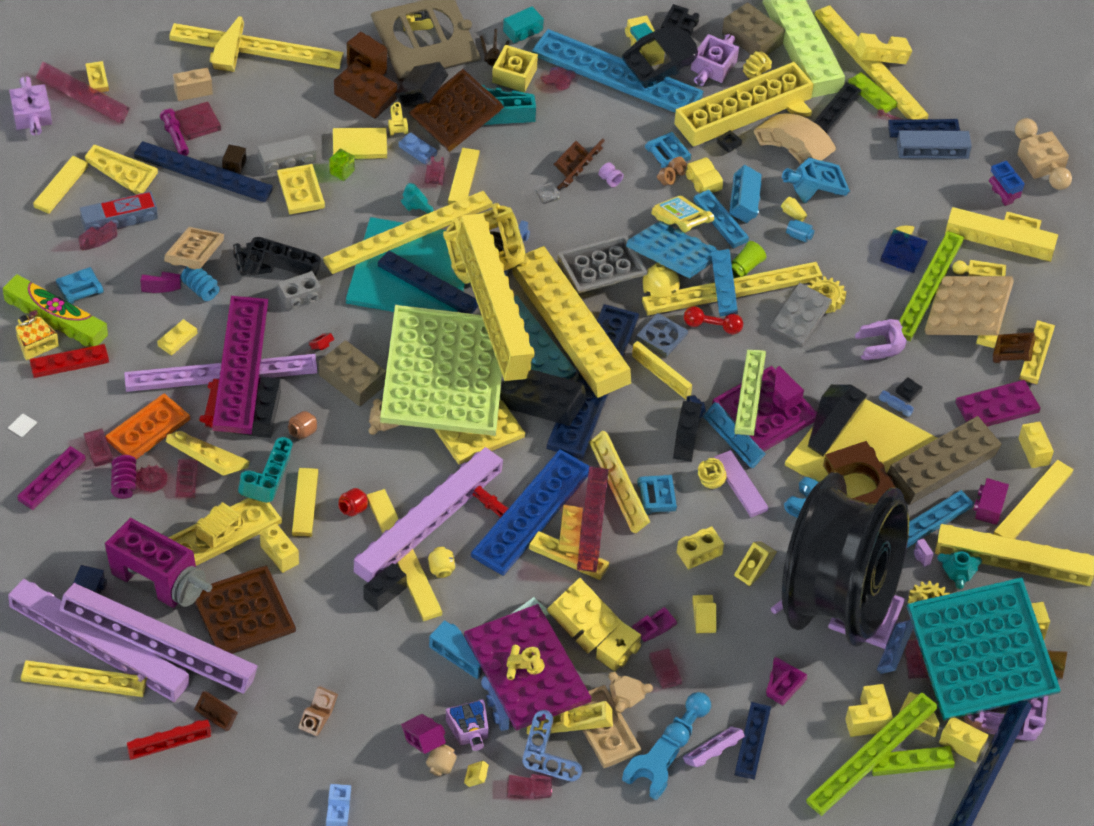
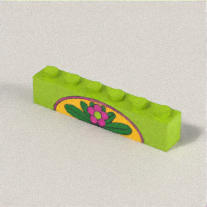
[2,274,108,347]

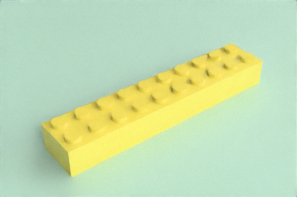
[456,214,534,381]
[512,246,631,398]

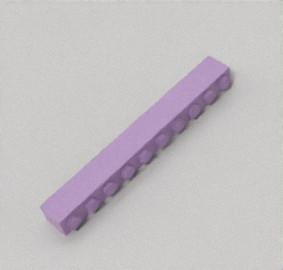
[353,447,503,582]
[8,579,189,702]
[59,583,258,694]

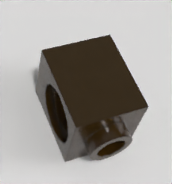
[222,144,247,174]

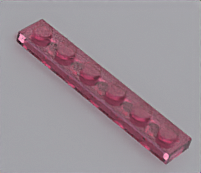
[36,62,130,124]

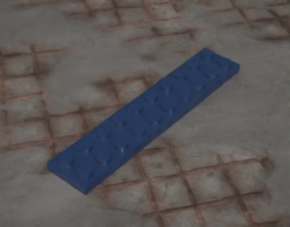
[546,304,639,459]

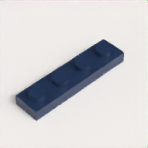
[888,119,960,138]
[734,702,771,780]

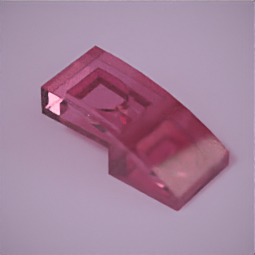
[79,221,118,251]
[649,648,682,689]
[507,774,552,799]

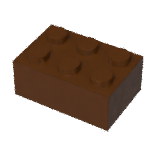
[334,60,397,119]

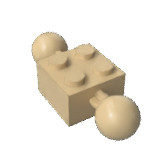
[1015,118,1072,190]

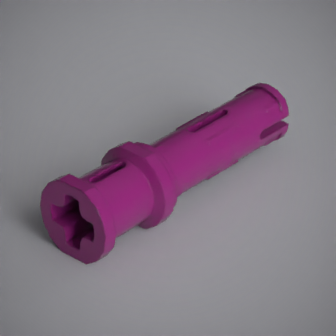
[159,108,189,156]

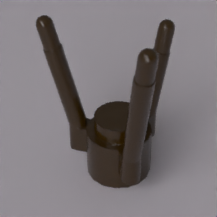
[480,29,510,66]

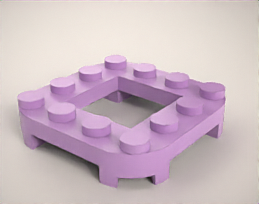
[963,696,1048,741]

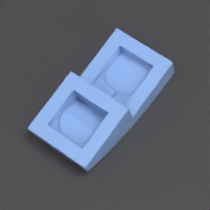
[326,784,351,826]

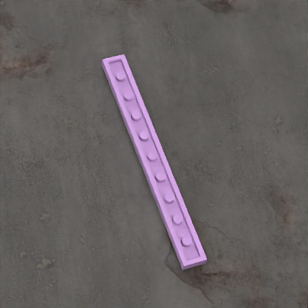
[124,354,317,392]

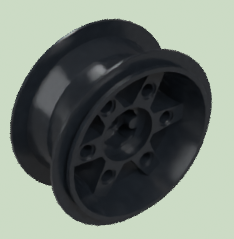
[781,472,909,647]

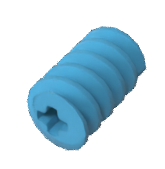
[181,266,220,301]

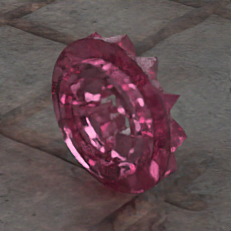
[136,464,167,492]

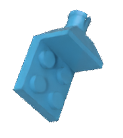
[782,158,850,203]

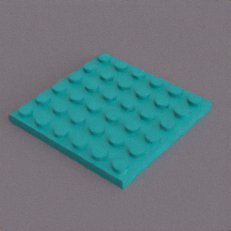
[906,577,1061,721]

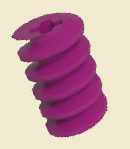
[111,455,137,499]

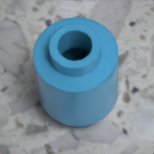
[786,220,815,242]

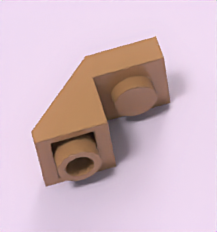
[298,686,338,736]

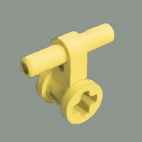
[388,102,408,136]
[507,645,545,680]

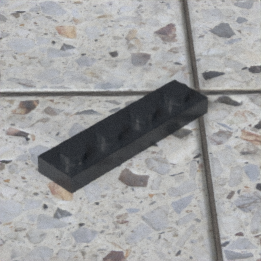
[814,82,862,135]

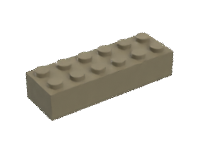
[887,416,1002,505]

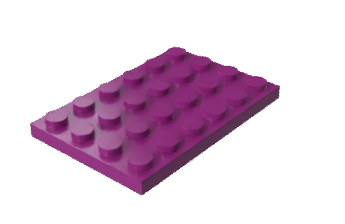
[464,604,592,731]

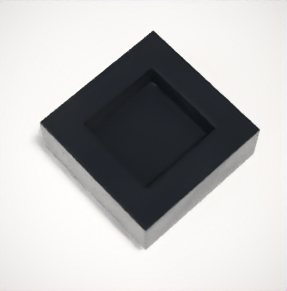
[717,130,742,153]
[896,377,923,402]

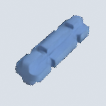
[879,390,914,417]

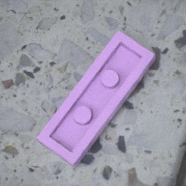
[683,726,745,767]

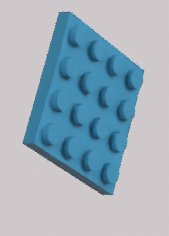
[626,221,718,279]

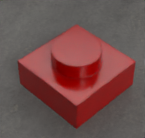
[309,333,335,351]

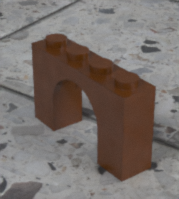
[823,441,896,503]

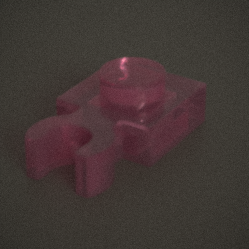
[425,156,445,185]

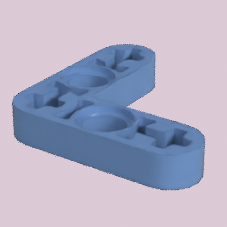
[523,710,582,781]

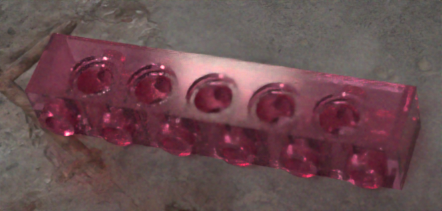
[577,466,609,572]

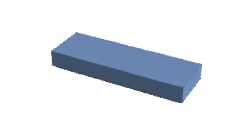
[877,620,913,674]

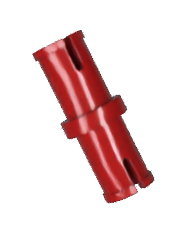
[472,486,509,518]

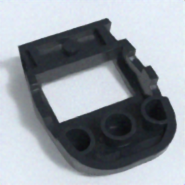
[622,26,698,88]

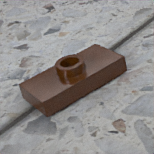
[194,691,238,731]

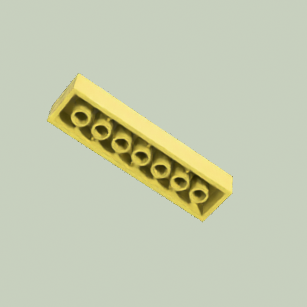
[674,62,813,147]

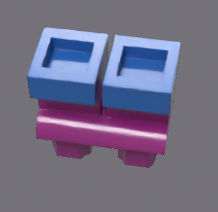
[989,161,1025,206]

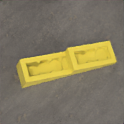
[527,701,613,735]

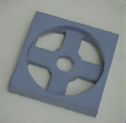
[636,313,688,358]

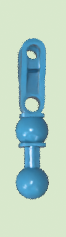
[622,692,711,800]

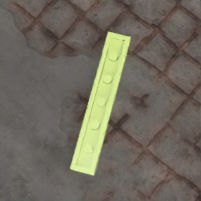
[735,350,766,436]

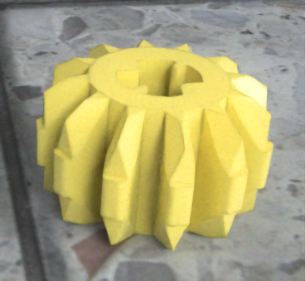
[743,51,772,79]

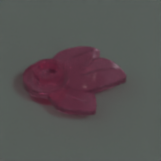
[541,66,576,90]

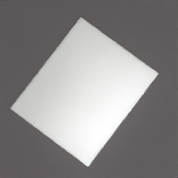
[8,413,38,437]

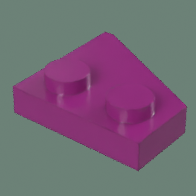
[766,657,807,706]

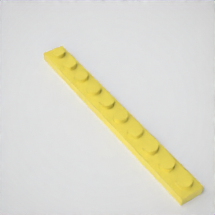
[815,5,929,119]
[169,23,344,69]
[323,191,493,274]
[642,262,823,316]

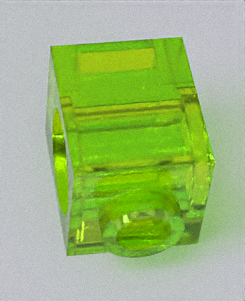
[329,148,355,181]

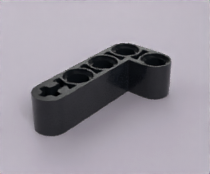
[244,237,321,276]

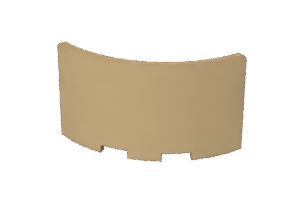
[753,114,836,165]

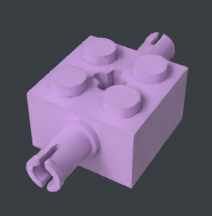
[691,34,739,86]
[9,76,52,136]

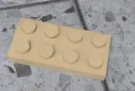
[164,227,224,269]
[576,685,641,768]

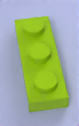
[848,72,897,115]

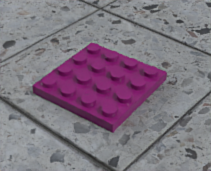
[712,365,817,452]

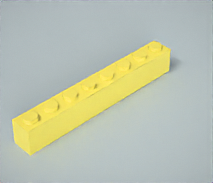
[935,524,1094,587]

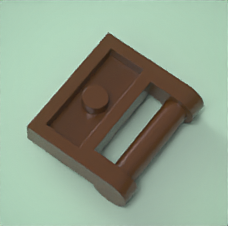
[993,332,1036,363]

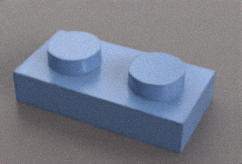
[399,132,437,165]

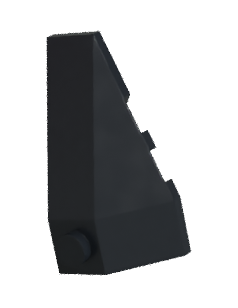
[808,384,867,457]

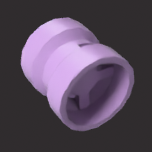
[598,162,624,187]

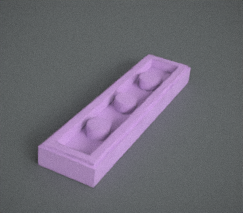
[714,450,768,518]

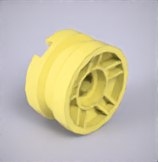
[698,458,727,489]

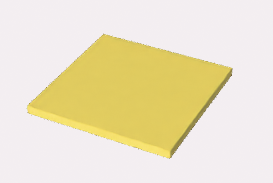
[785,399,938,498]

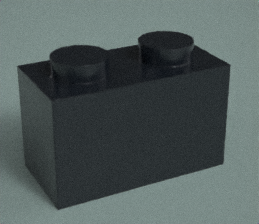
[363,563,407,611]

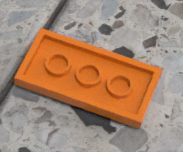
[105,393,190,459]

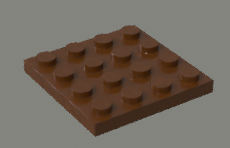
[409,69,504,152]
[195,565,296,654]

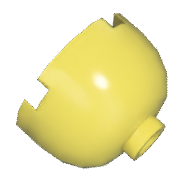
[642,263,680,297]

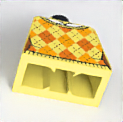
[15,315,59,360]

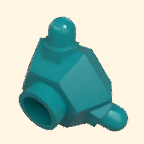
[400,183,434,213]
[937,551,982,590]

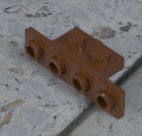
[553,138,605,190]

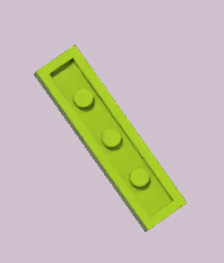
[871,746,955,776]

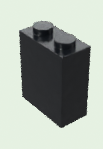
[395,62,448,107]
[673,401,702,462]

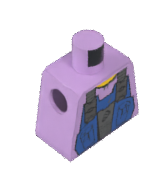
[445,699,488,751]

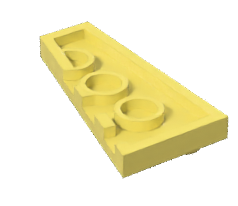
[85,144,158,194]
[165,431,250,476]

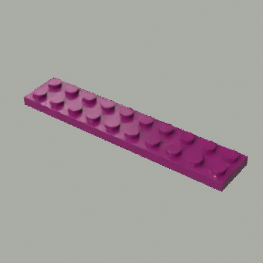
[212,296,268,434]

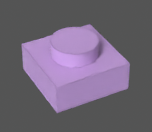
[914,538,933,567]

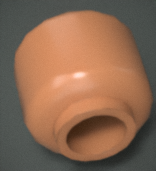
[288,411,317,439]

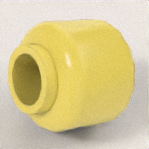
[428,547,456,578]

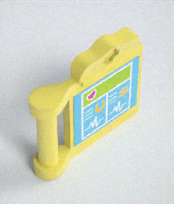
[651,196,714,233]

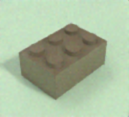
[722,2,785,55]
[319,340,386,407]

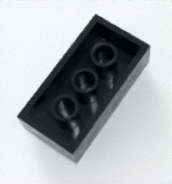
[500,369,587,426]

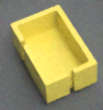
[546,578,622,654]

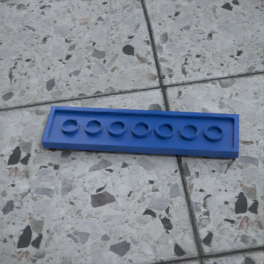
[471,449,592,576]

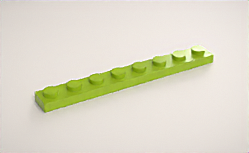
[899,231,964,342]
[806,692,937,816]

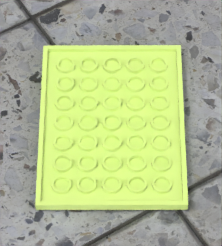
[380,305,502,436]

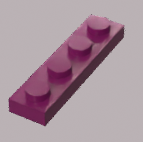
[17,446,86,510]

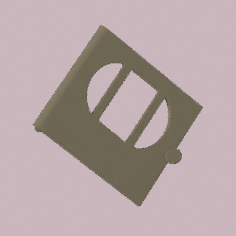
[370,0,481,82]

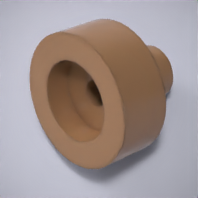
[668,157,687,176]
[657,167,676,185]

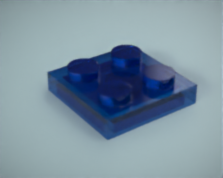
[880,229,928,273]

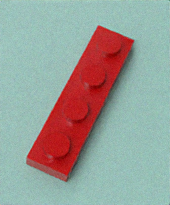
[29,344,109,378]
[127,719,211,760]

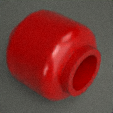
[338,488,368,517]

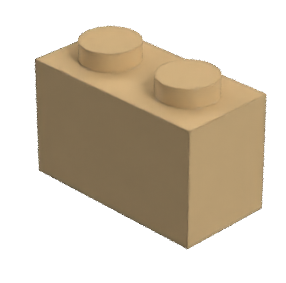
[173,67,213,101]

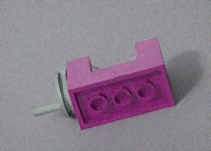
[104,517,212,609]

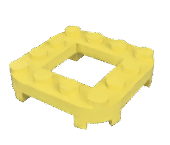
[443,203,525,284]

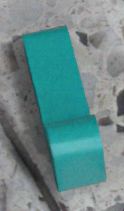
[238,437,293,503]

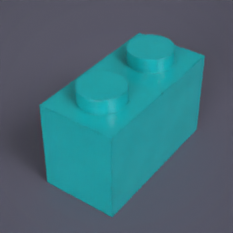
[503,6,544,44]

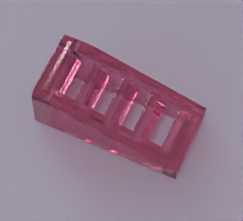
[175,459,198,498]

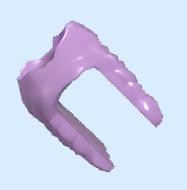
[855,319,906,360]

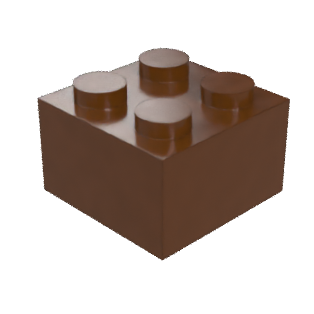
[347,31,387,76]

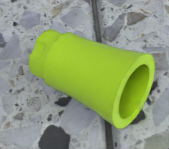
[731,241,767,278]

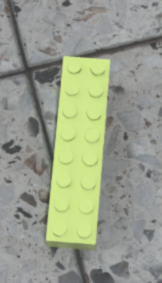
[762,0,845,98]

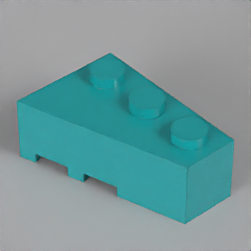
[482,85,536,125]

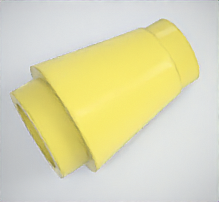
[781,197,807,222]

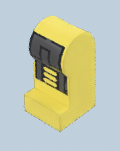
[403,11,434,31]

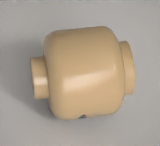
[426,744,457,777]

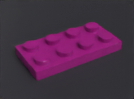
[955,380,1041,427]

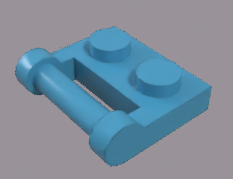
[645,132,691,168]
[56,267,104,304]
[637,475,677,515]

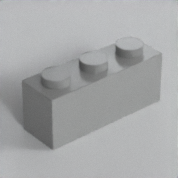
[258,135,316,174]

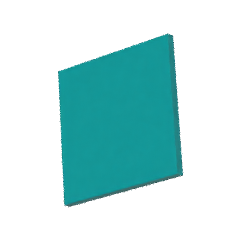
[346,217,465,312]

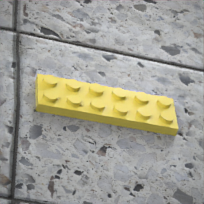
[168,498,282,566]

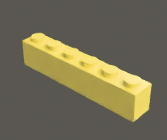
[945,207,1058,262]

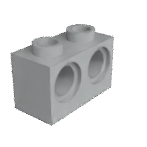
[278,271,321,310]

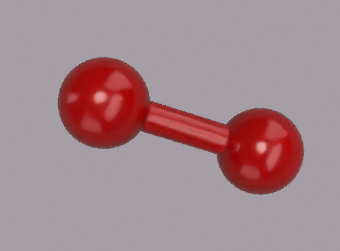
[684,306,744,335]

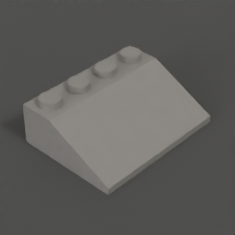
[557,235,648,293]

